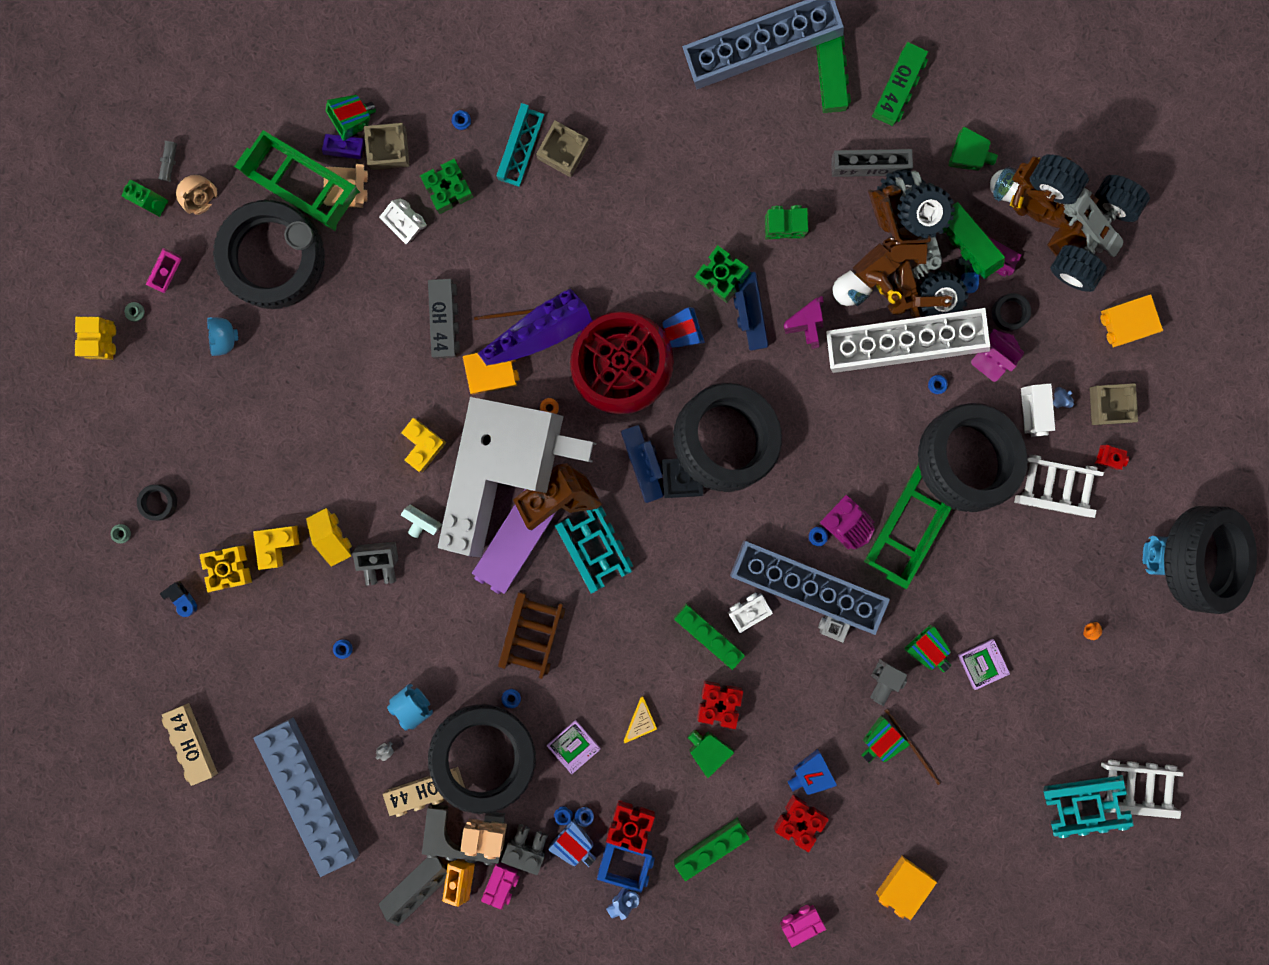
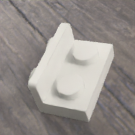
[379,198,427,244]

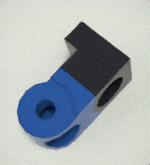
[956,258,979,294]
[160,581,197,617]

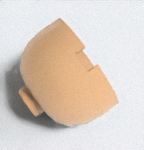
[176,175,217,215]

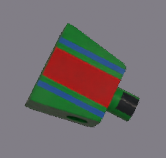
[325,95,376,141]
[904,625,951,673]
[861,716,910,763]

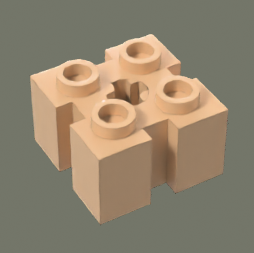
[460,818,507,859]

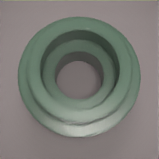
[124,302,145,322]
[111,524,131,543]

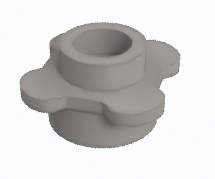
[375,742,394,761]

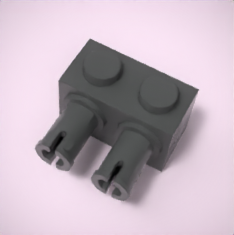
[353,542,399,585]
[870,659,907,706]
[501,824,548,875]

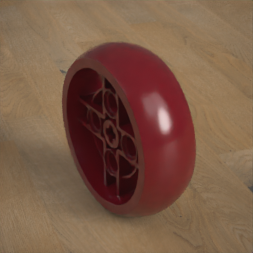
[570,311,674,414]

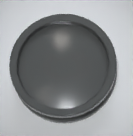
[284,221,314,250]

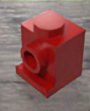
[1095,445,1129,470]

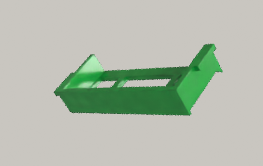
[234,130,360,231]
[864,463,952,589]

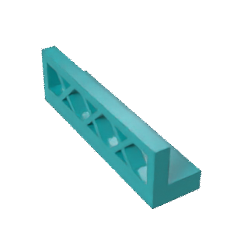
[496,103,544,187]

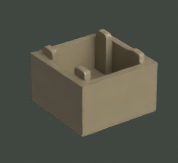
[536,121,589,177]
[364,123,410,170]
[1090,384,1138,425]

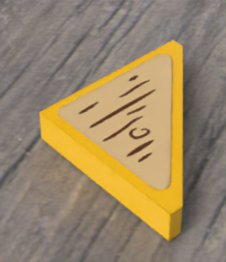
[624,696,657,743]

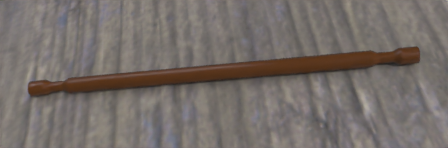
[474,309,534,320]
[884,708,941,785]

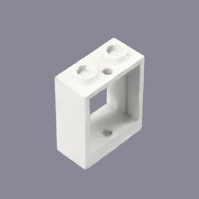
[1021,384,1055,437]

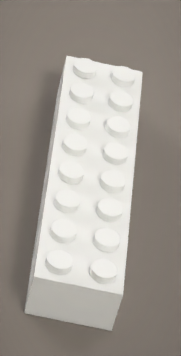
[826,308,990,373]

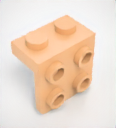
[324,164,368,208]

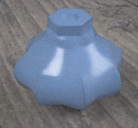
[1053,387,1074,408]

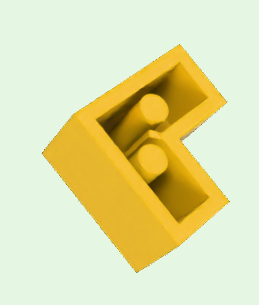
[401,418,446,472]
[306,508,352,567]
[253,526,300,570]

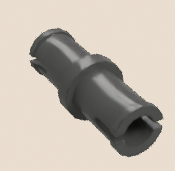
[158,141,178,182]

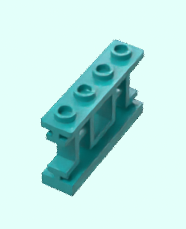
[555,506,633,594]
[1043,775,1134,838]

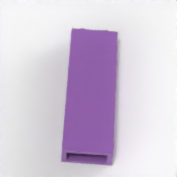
[472,489,557,594]

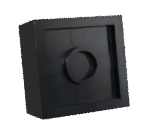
[662,459,703,498]

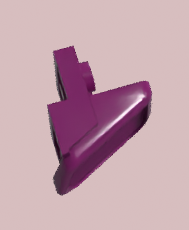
[784,296,824,349]
[971,328,1024,382]
[820,495,875,550]

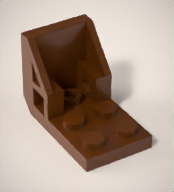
[513,463,602,531]

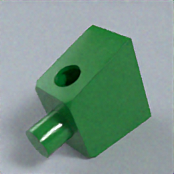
[948,127,998,171]
[687,730,734,778]

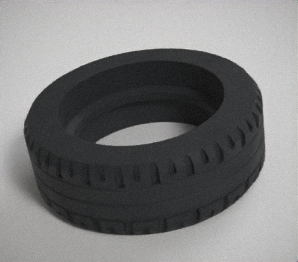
[213,200,325,309]
[673,383,782,492]
[918,403,1028,512]
[1164,506,1257,614]
[428,704,536,814]

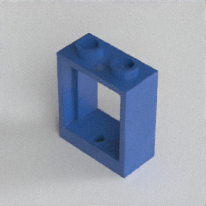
[597,842,655,893]

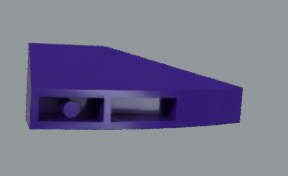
[478,289,592,366]

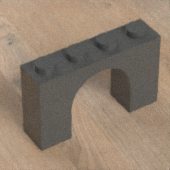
[422,804,506,865]

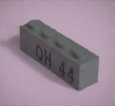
[831,149,913,177]
[428,279,460,359]

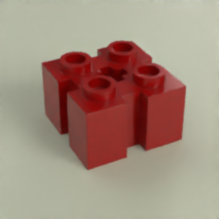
[697,681,743,729]
[774,795,829,853]
[606,800,655,854]

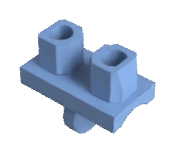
[607,888,640,920]

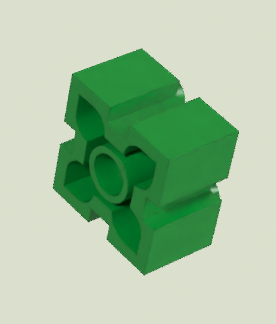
[420,159,474,214]
[765,205,808,240]
[694,245,750,303]

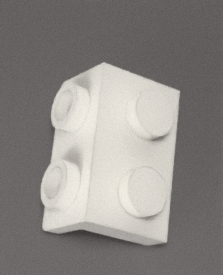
[728,593,773,633]

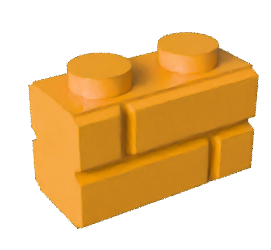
[442,859,475,907]

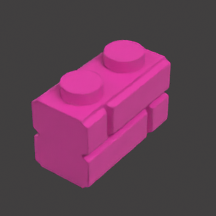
[146,248,182,293]
[481,862,520,909]
[780,905,826,948]

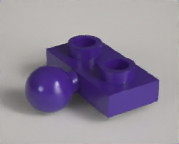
[322,134,365,159]

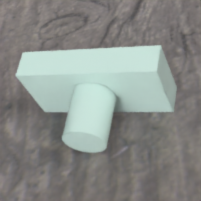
[401,505,442,538]

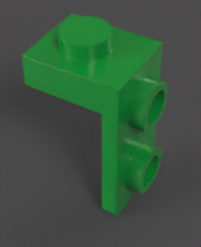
[121,180,169,217]

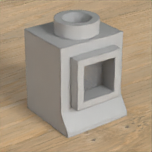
[818,615,850,643]

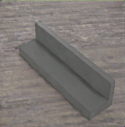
[379,857,447,926]

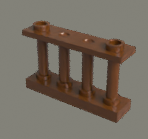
[498,591,566,679]

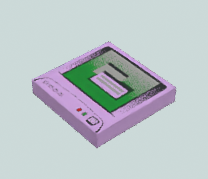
[958,639,1010,690]
[547,719,601,774]

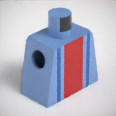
[548,819,596,867]

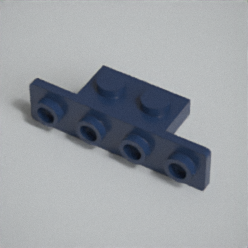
[734,272,769,351]
[621,425,663,503]

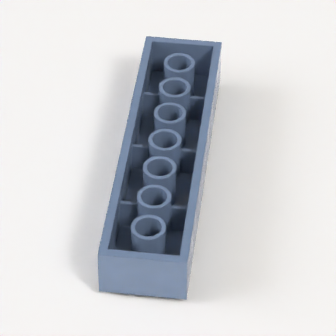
[682,0,844,90]
[730,540,890,635]
[253,717,360,877]

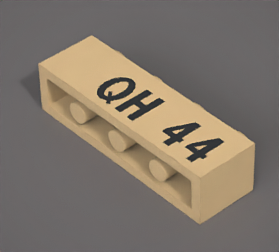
[162,703,218,786]
[383,767,465,817]

